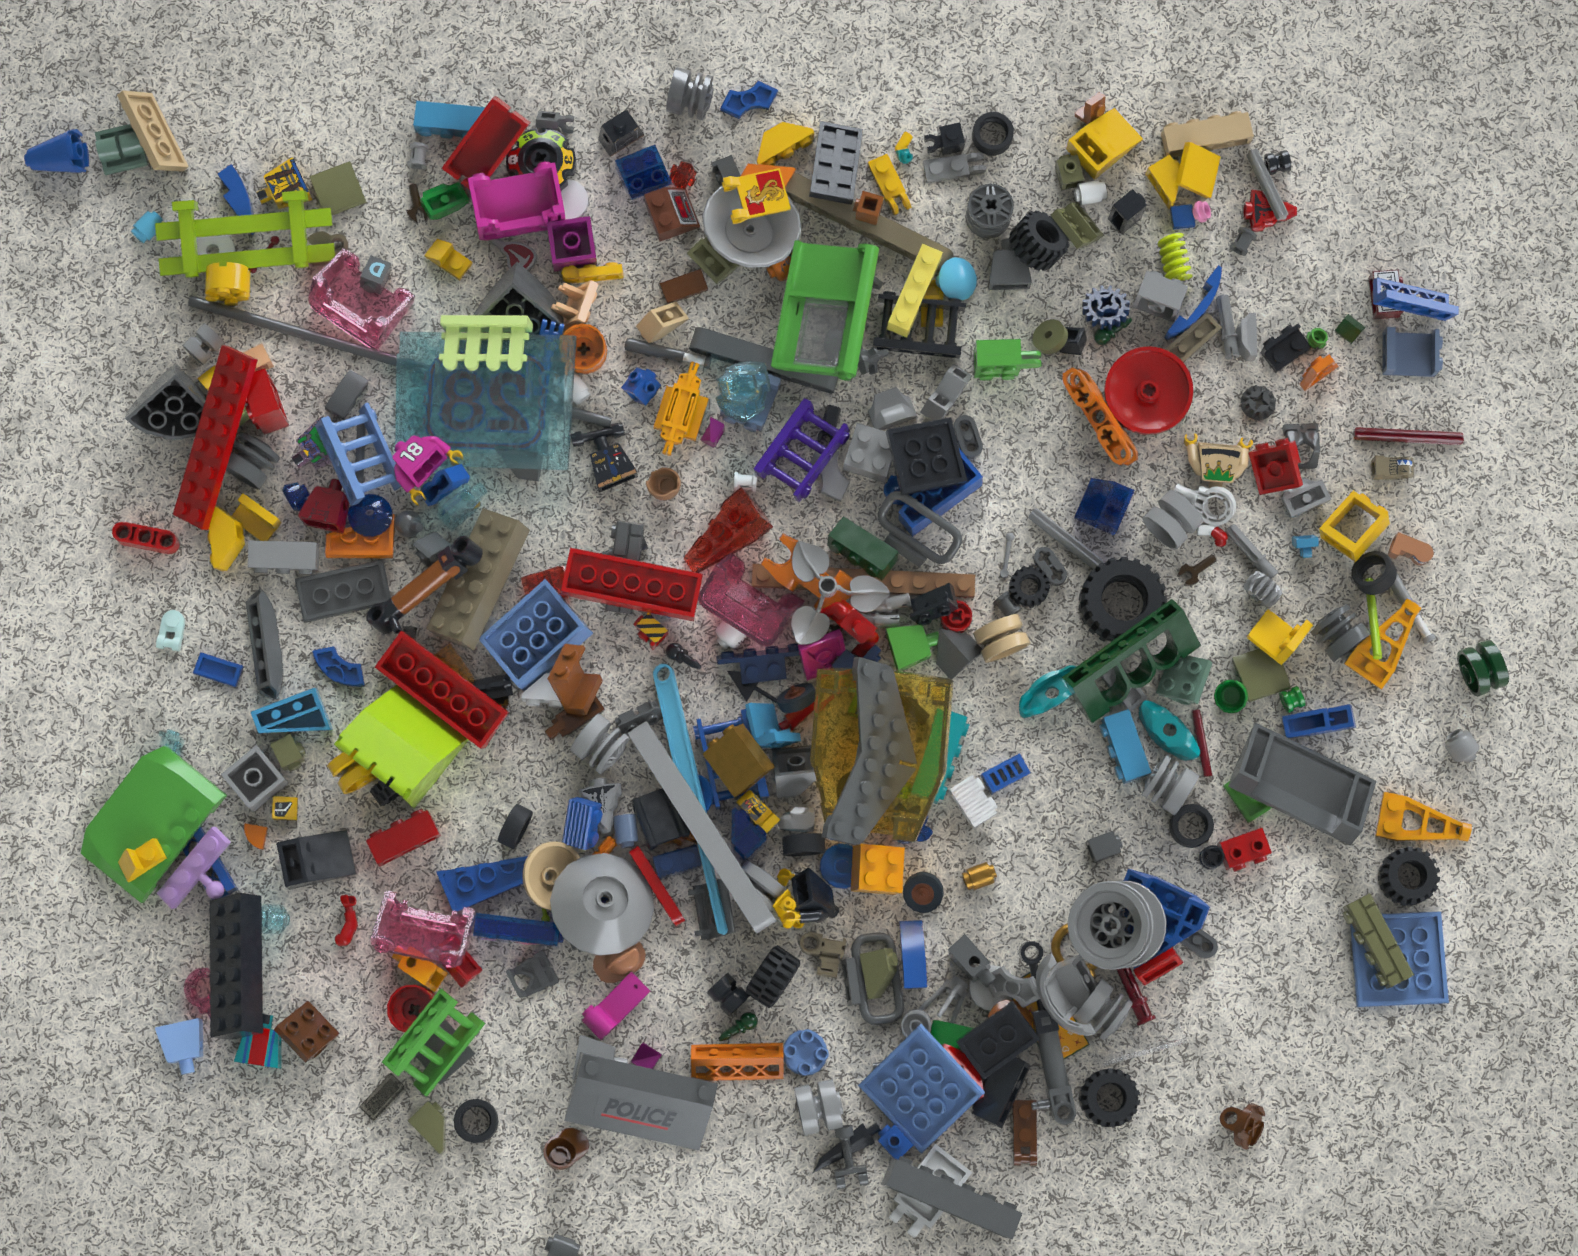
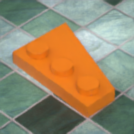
[1299,354,1339,391]
[325,514,395,558]

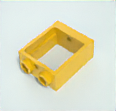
[1319,490,1390,562]

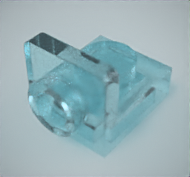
[158,729,185,755]

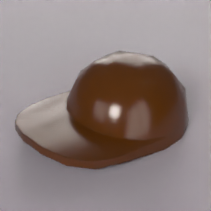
[543,1128,590,1170]

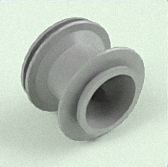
[1068,880,1166,970]

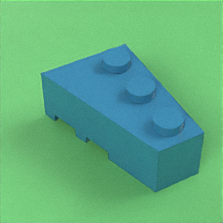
[250,688,333,733]

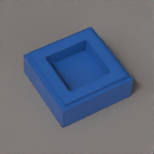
[1170,204,1195,230]

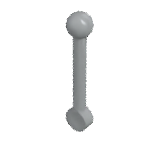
[1000,533,1015,578]

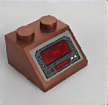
[644,187,700,242]

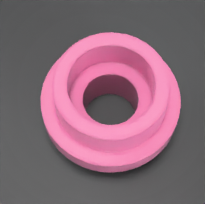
[1192,201,1211,223]

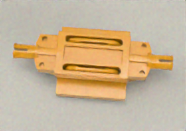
[653,362,709,456]

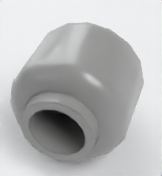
[1445,729,1479,763]

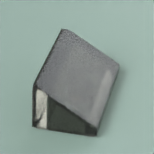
[359,1073,408,1123]

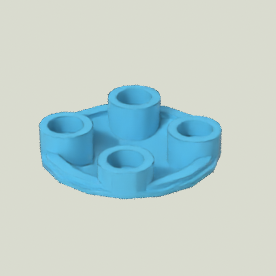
[936,257,977,300]

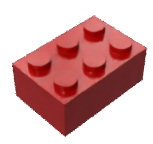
[245,368,289,435]

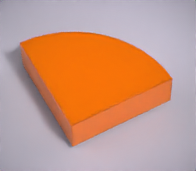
[244,823,268,850]

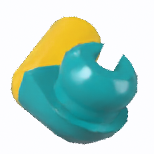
[895,132,913,164]

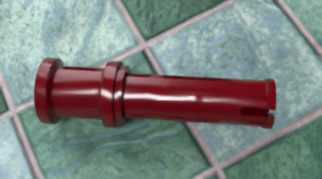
[1116,967,1156,1026]

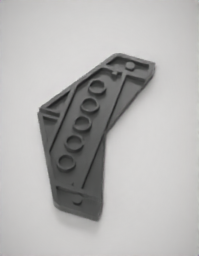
[822,657,917,845]

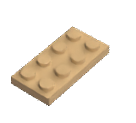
[117,90,189,172]

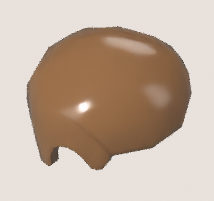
[646,467,681,501]

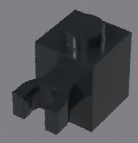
[924,122,965,156]

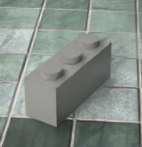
[248,541,319,574]

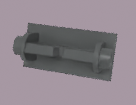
[615,700,663,735]

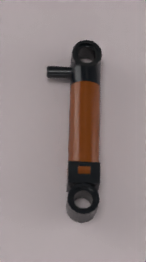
[366,536,483,634]

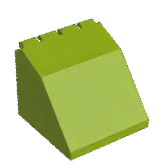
[334,685,468,809]

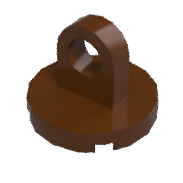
[1220,1103,1265,1150]

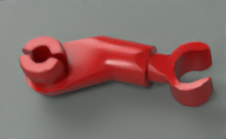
[334,894,358,946]

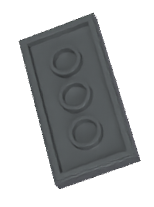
[295,559,391,623]

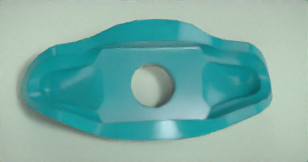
[1019,665,1076,718]
[1138,700,1200,761]

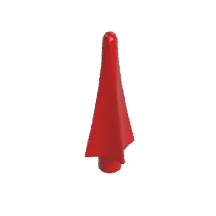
[778,693,832,731]

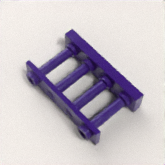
[753,397,850,503]

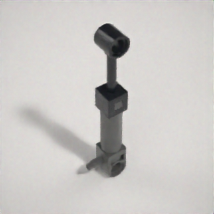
[1019,941,1076,1125]

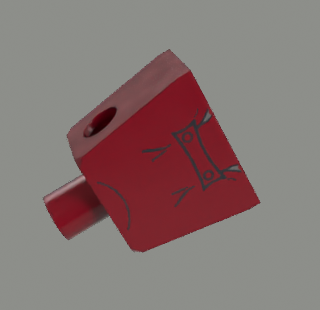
[298,479,350,534]

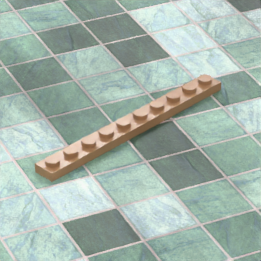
[752,564,975,598]

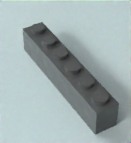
[881,1156,1023,1240]

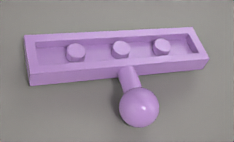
[157,827,231,909]

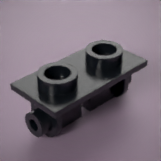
[469,674,513,699]

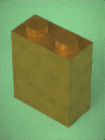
[702,724,775,798]

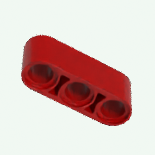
[112,522,180,554]

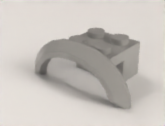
[1036,953,1097,1036]

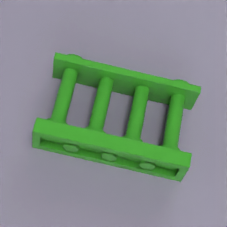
[382,989,486,1097]

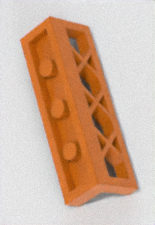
[691,1043,784,1081]

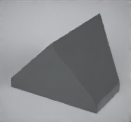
[936,628,982,680]

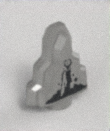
[576,778,622,834]

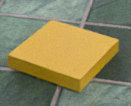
[1176,142,1221,198]

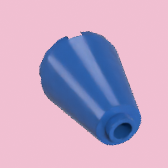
[24,129,89,173]

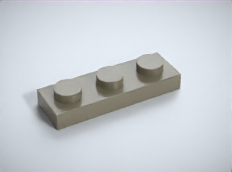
[1165,312,1222,363]

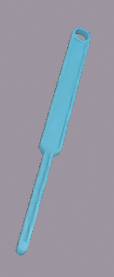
[653,664,728,935]

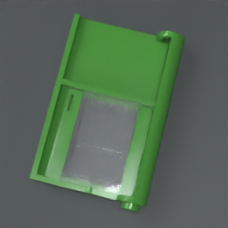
[771,240,879,381]

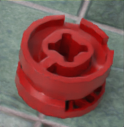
[940,600,973,633]

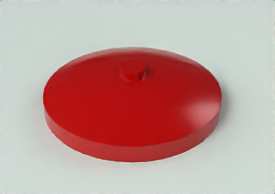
[1104,346,1194,435]

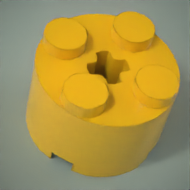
[205,262,251,306]

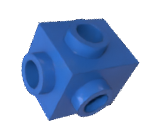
[621,367,661,406]

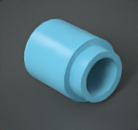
[131,211,163,244]

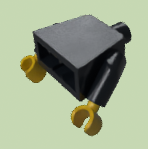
[777,867,839,929]

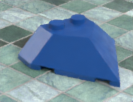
[1123,869,1210,969]

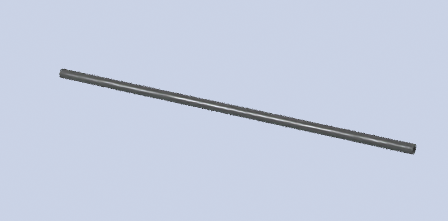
[188,295,612,428]

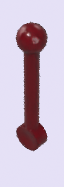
[248,236,280,274]

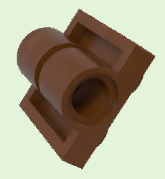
[274,1001,339,1063]

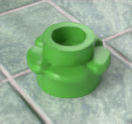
[1306,328,1328,349]

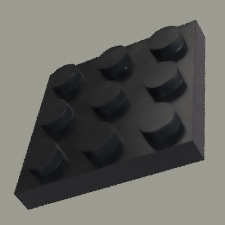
[886,417,967,496]

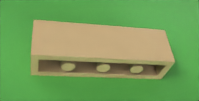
[1161,111,1254,157]

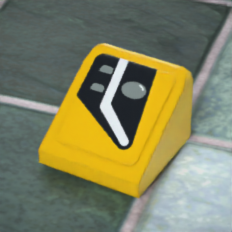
[272,796,298,821]

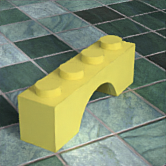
[887,244,943,338]

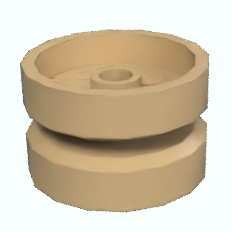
[973,614,1031,663]

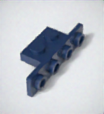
[716,643,800,684]

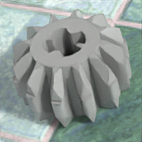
[1244,571,1283,608]

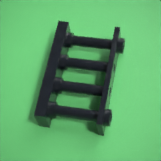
[872,291,966,359]

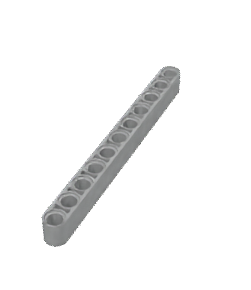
[628,721,776,934]

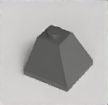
[772,745,821,798]

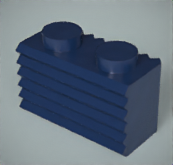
[653,844,702,880]

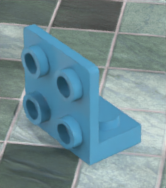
[745,703,801,748]

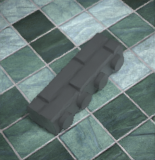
[602,521,645,614]

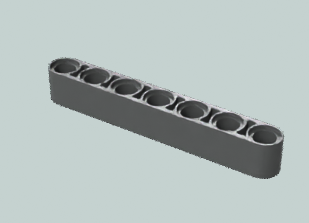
[689,327,838,394]

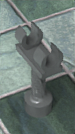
[834,1125,869,1190]

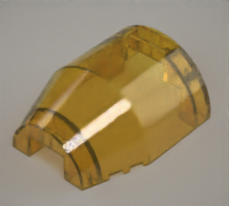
[810,668,954,842]

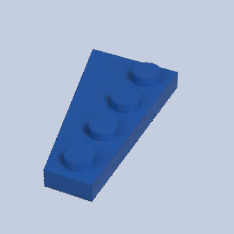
[436,856,528,914]

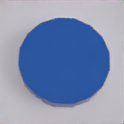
[820,843,853,889]

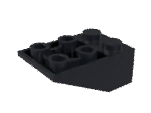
[276,830,356,890]

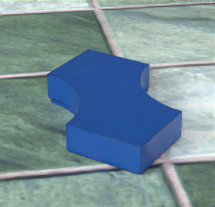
[720,81,778,120]

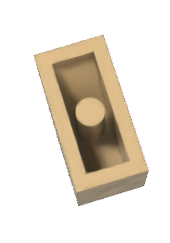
[636,302,689,343]

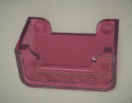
[308,248,415,349]
[698,553,805,646]
[371,890,475,968]

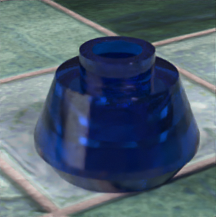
[282,482,310,511]

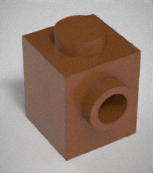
[853,191,884,225]

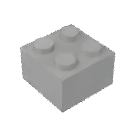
[1132,271,1188,322]
[843,423,892,483]
[221,745,289,812]

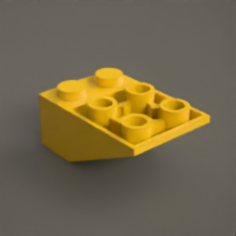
[1066,108,1143,180]

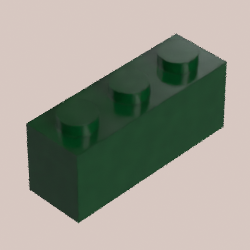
[827,516,898,581]

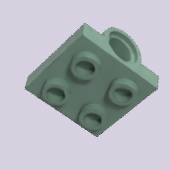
[95,124,148,175]
[1156,655,1213,705]

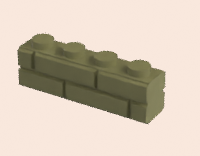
[1342,893,1414,989]

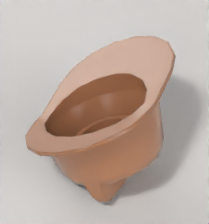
[593,942,646,983]

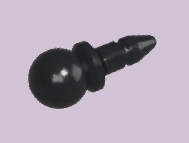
[666,643,701,669]

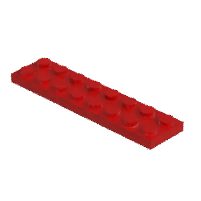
[173,345,258,530]

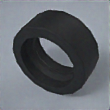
[972,112,1014,156]
[1351,551,1397,595]
[1169,803,1214,848]
[497,804,533,850]
[782,833,826,857]
[453,1099,499,1143]

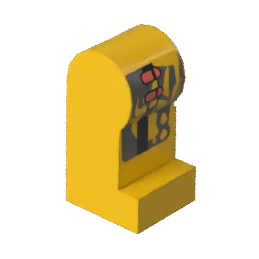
[736,789,780,834]

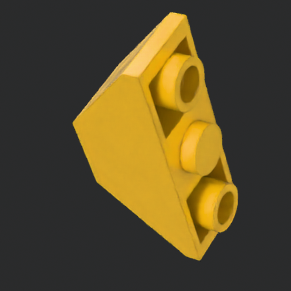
[757,122,814,166]
[207,505,245,572]

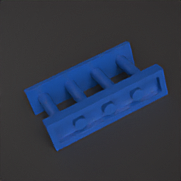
[693,709,769,810]

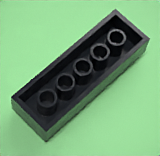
[209,893,263,1040]

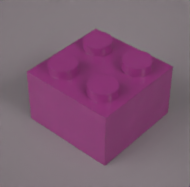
[547,216,597,272]

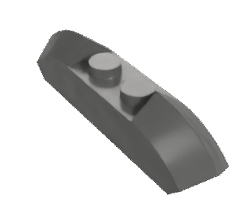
[246,588,284,699]

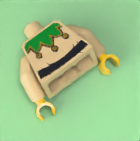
[1184,433,1253,493]

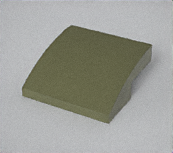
[309,161,367,216]
[1051,202,1104,249]
[687,237,740,284]
[1232,648,1291,702]

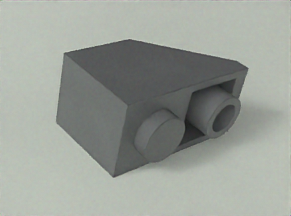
[413,531,452,568]

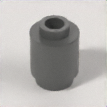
[544,1234,581,1256]

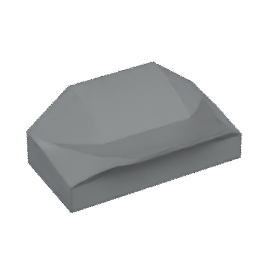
[1236,313,1258,361]
[868,387,917,430]
[1281,478,1331,519]

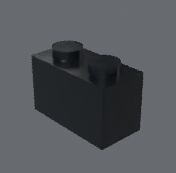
[1108,189,1147,234]

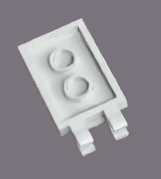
[888,1144,972,1238]

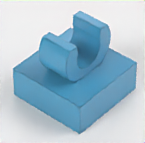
[1292,535,1319,558]

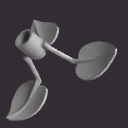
[791,541,890,645]

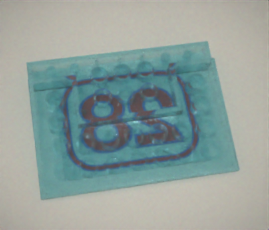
[395,332,576,470]

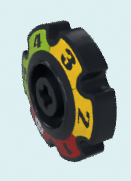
[506,128,577,191]

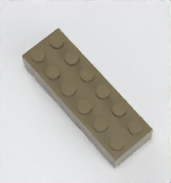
[426,508,530,650]

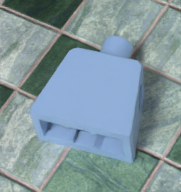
[155,1018,203,1075]

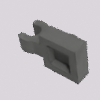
[536,111,575,134]

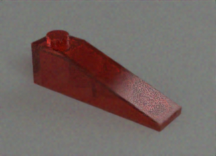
[684,487,773,573]

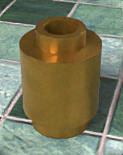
[962,862,997,891]

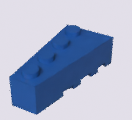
[898,448,983,537]

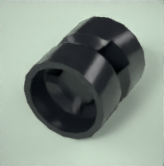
[707,973,750,1016]

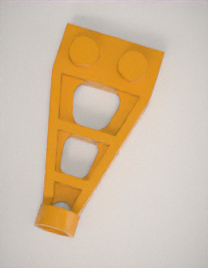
[1344,599,1422,690]
[1375,792,1472,842]

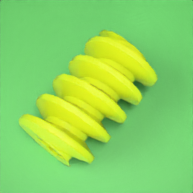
[1157,233,1193,281]

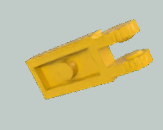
[867,154,912,215]
[561,262,624,284]

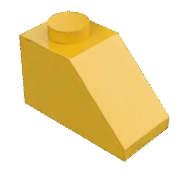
[1145,154,1180,209]

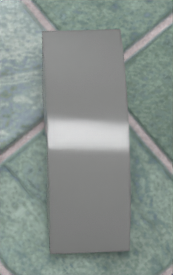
[920,364,972,421]

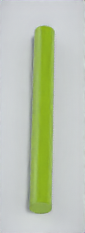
[1364,578,1382,660]

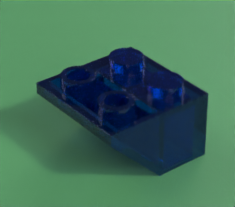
[615,144,672,200]
[1074,478,1135,536]
[731,807,767,861]

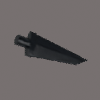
[813,1123,881,1173]

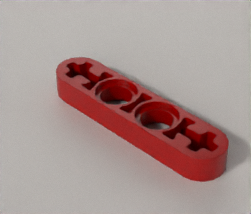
[629,846,685,927]

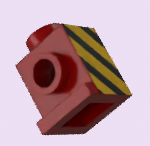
[633,613,669,650]

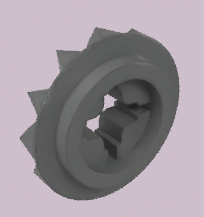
[1241,385,1276,420]

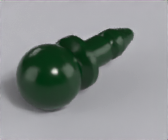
[1094,318,1132,345]
[718,1012,758,1041]

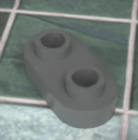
[954,415,983,459]
[1180,929,1218,959]

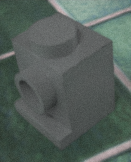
[711,155,740,186]

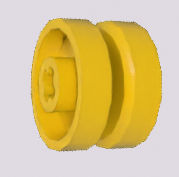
[327,750,377,794]

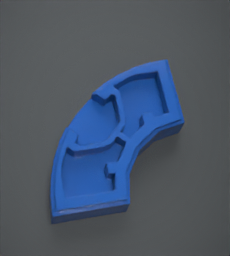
[312,646,365,687]

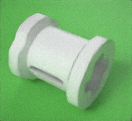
[734,472,757,493]

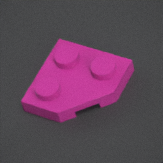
[798,629,845,681]

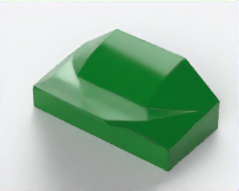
[420,181,469,220]

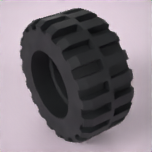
[1079,557,1167,642]

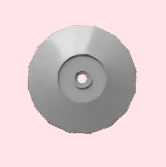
[702,186,802,268]
[550,853,654,956]

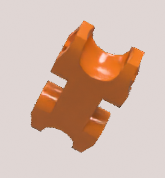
[1062,367,1138,466]
[761,533,853,621]

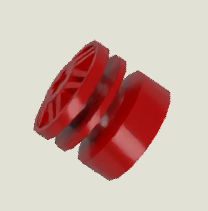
[387,985,436,1032]

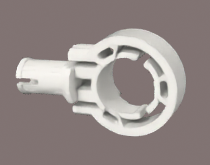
[1174,484,1236,526]

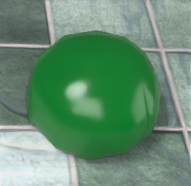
[1214,680,1249,713]

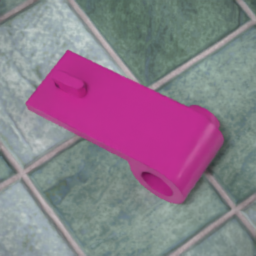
[582,972,651,1040]

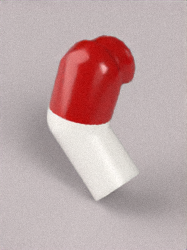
[1197,524,1228,547]

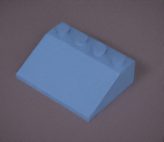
[479,579,593,691]

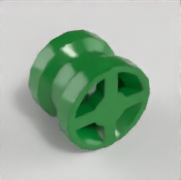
[1279,686,1306,713]

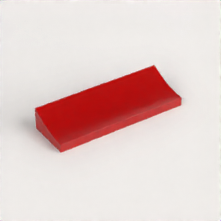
[561,548,703,622]
[375,631,509,749]

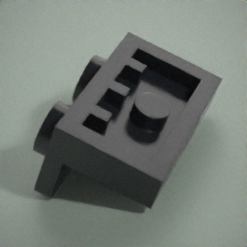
[1260,323,1312,373]
[909,583,959,625]

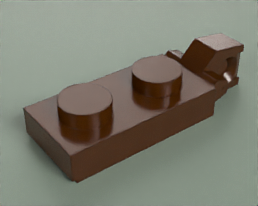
[545,696,605,740]

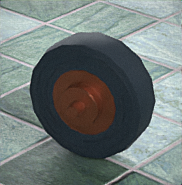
[777,683,817,713]
[903,872,944,913]

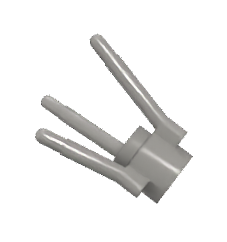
[918,976,968,1024]

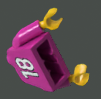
[392,435,463,506]

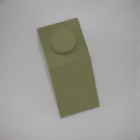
[860,948,898,999]
[408,1101,446,1154]

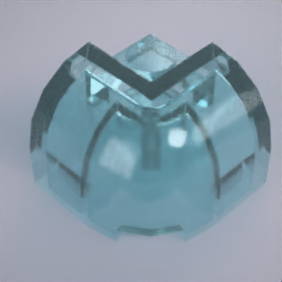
[716,361,771,422]

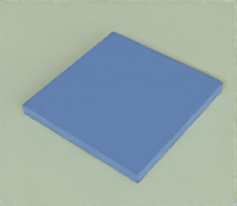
[1350,912,1449,1007]
[858,1024,985,1154]

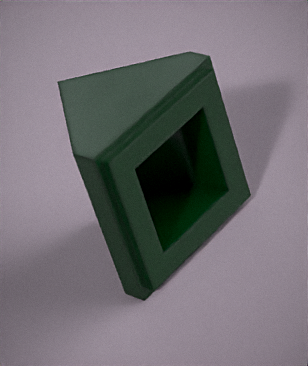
[1334,314,1366,344]

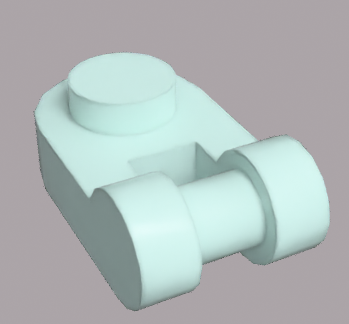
[156,610,185,651]

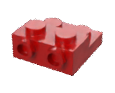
[1248,438,1303,495]

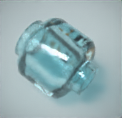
[262,904,290,934]

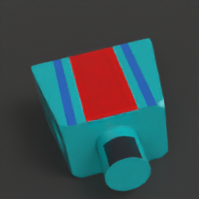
[234,1014,282,1069]

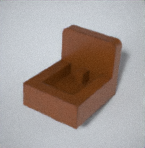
[1075,92,1106,125]

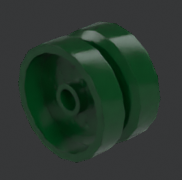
[1457,640,1509,697]

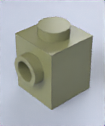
[1055,154,1084,191]
[270,734,306,772]

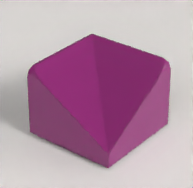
[700,417,725,448]
[630,1042,662,1069]

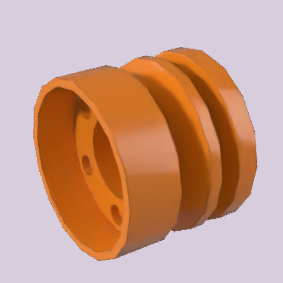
[559,323,608,374]

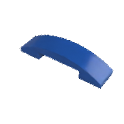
[1164,265,1222,340]

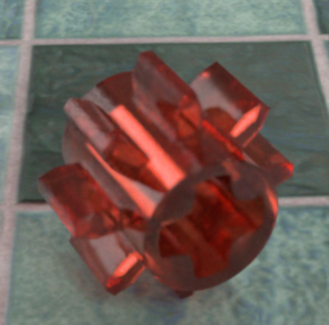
[669,161,697,189]

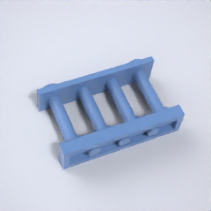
[315,403,401,506]

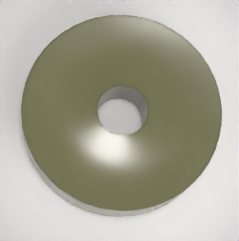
[1033,319,1068,355]

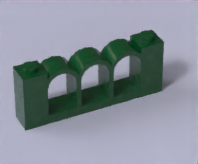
[1062,599,1201,723]

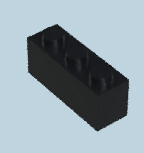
[972,1057,1031,1129]

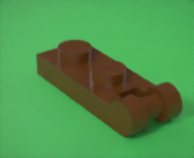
[1013,1100,1037,1166]

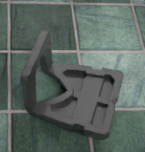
[1282,423,1320,469]
[506,950,559,998]

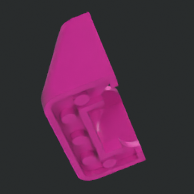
[468,162,565,241]

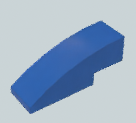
[218,164,255,235]
[1282,704,1356,738]
[899,920,927,989]

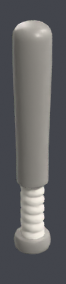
[1380,565,1436,644]

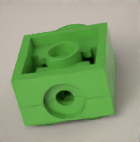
[973,339,1042,381]

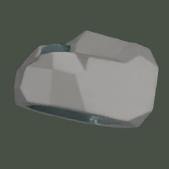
[778,807,815,832]

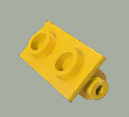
[772,889,805,928]

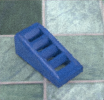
[980,753,1031,795]

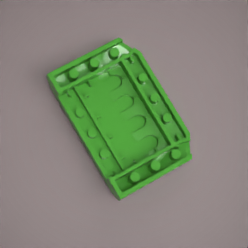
[80,746,227,903]

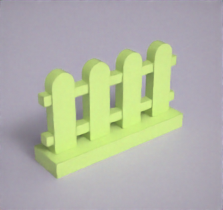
[439,315,533,371]

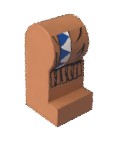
[1387,532,1434,566]

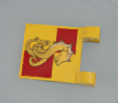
[722,168,791,224]

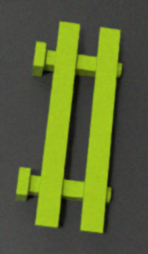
[155,190,336,278]

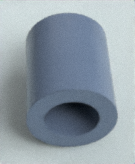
[613,814,639,848]

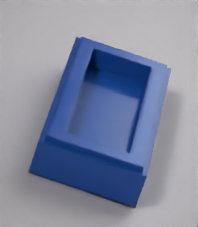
[193,652,244,688]

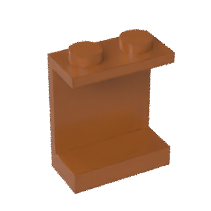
[547,644,603,715]

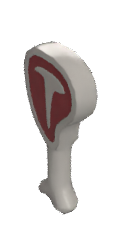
[477,231,537,271]

